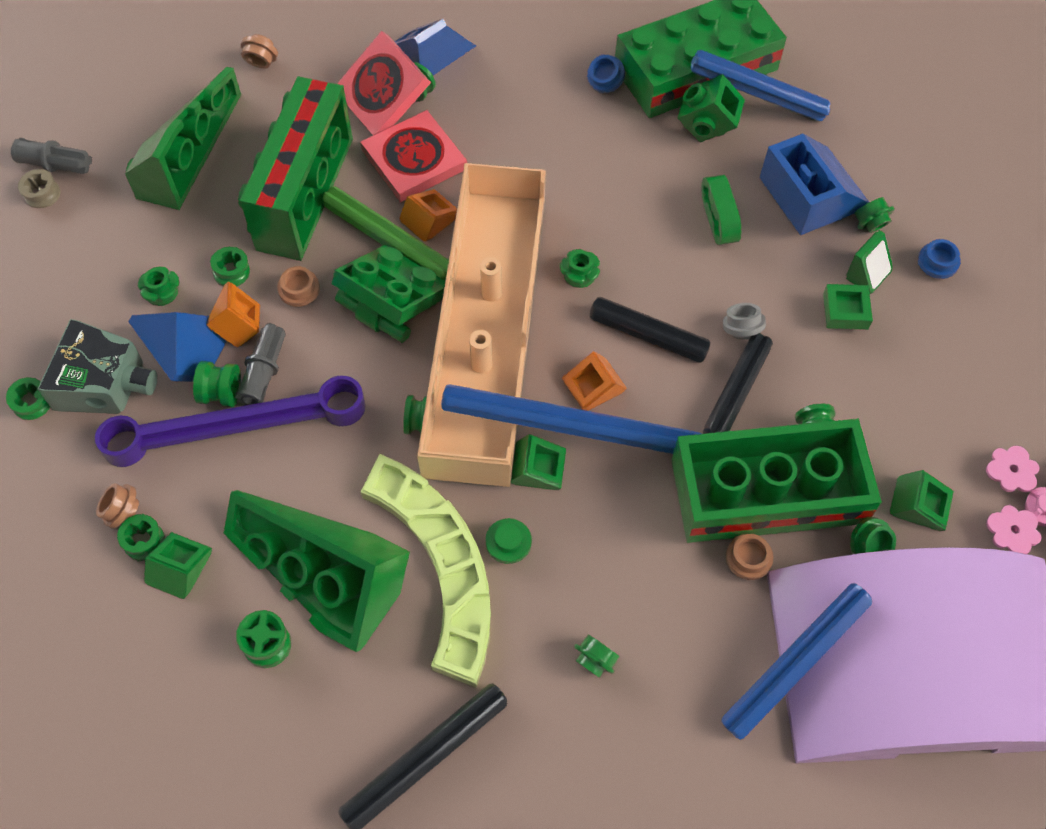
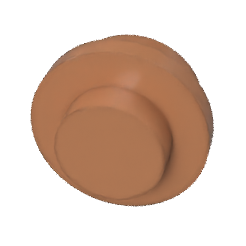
[241,34,278,69]
[277,266,320,307]
[96,483,139,529]
[726,534,773,580]

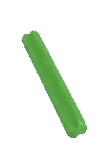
[322,186,449,281]

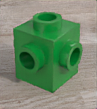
[678,74,745,143]

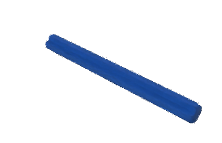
[441,384,701,454]

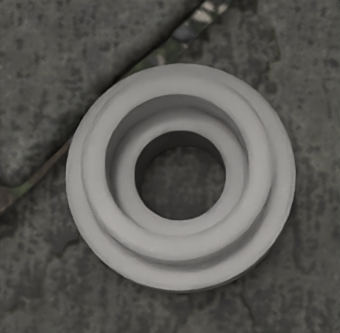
[723,303,766,340]

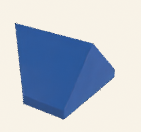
[394,19,476,75]
[128,312,227,382]

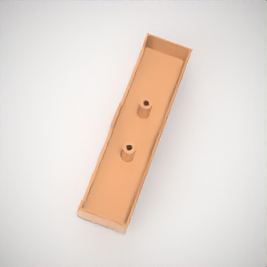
[417,163,546,487]

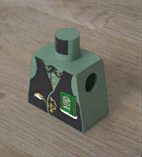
[38,319,158,414]

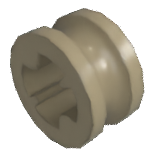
[18,169,61,208]

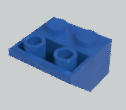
[759,134,869,236]

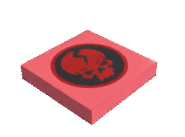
[337,31,431,135]
[360,110,467,203]

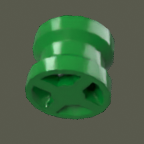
[193,361,241,407]
[236,610,291,668]

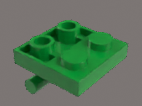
[331,245,446,343]

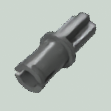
[11,138,92,174]
[235,323,286,405]

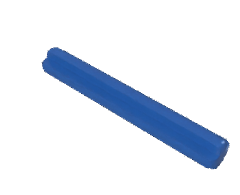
[690,50,831,121]
[721,583,873,740]

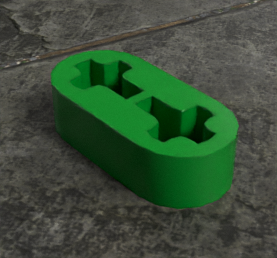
[701,175,742,245]

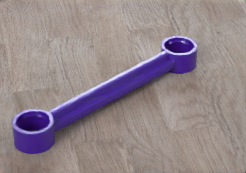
[95,376,366,467]

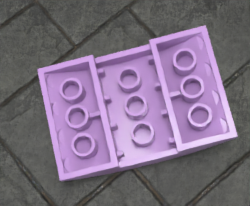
[767,548,1046,763]

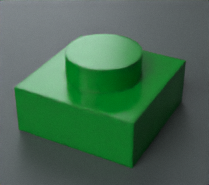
[823,284,873,330]

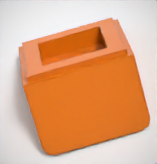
[399,189,457,241]
[207,282,260,347]
[562,351,627,411]

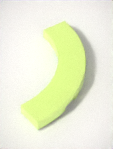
[361,454,491,688]

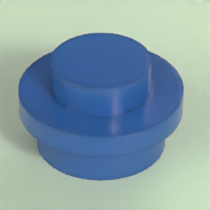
[587,55,625,93]
[918,239,961,279]

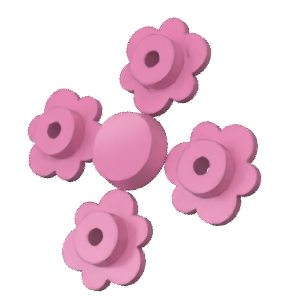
[986,446,1046,554]

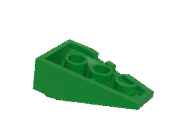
[125,67,241,210]
[223,490,410,652]

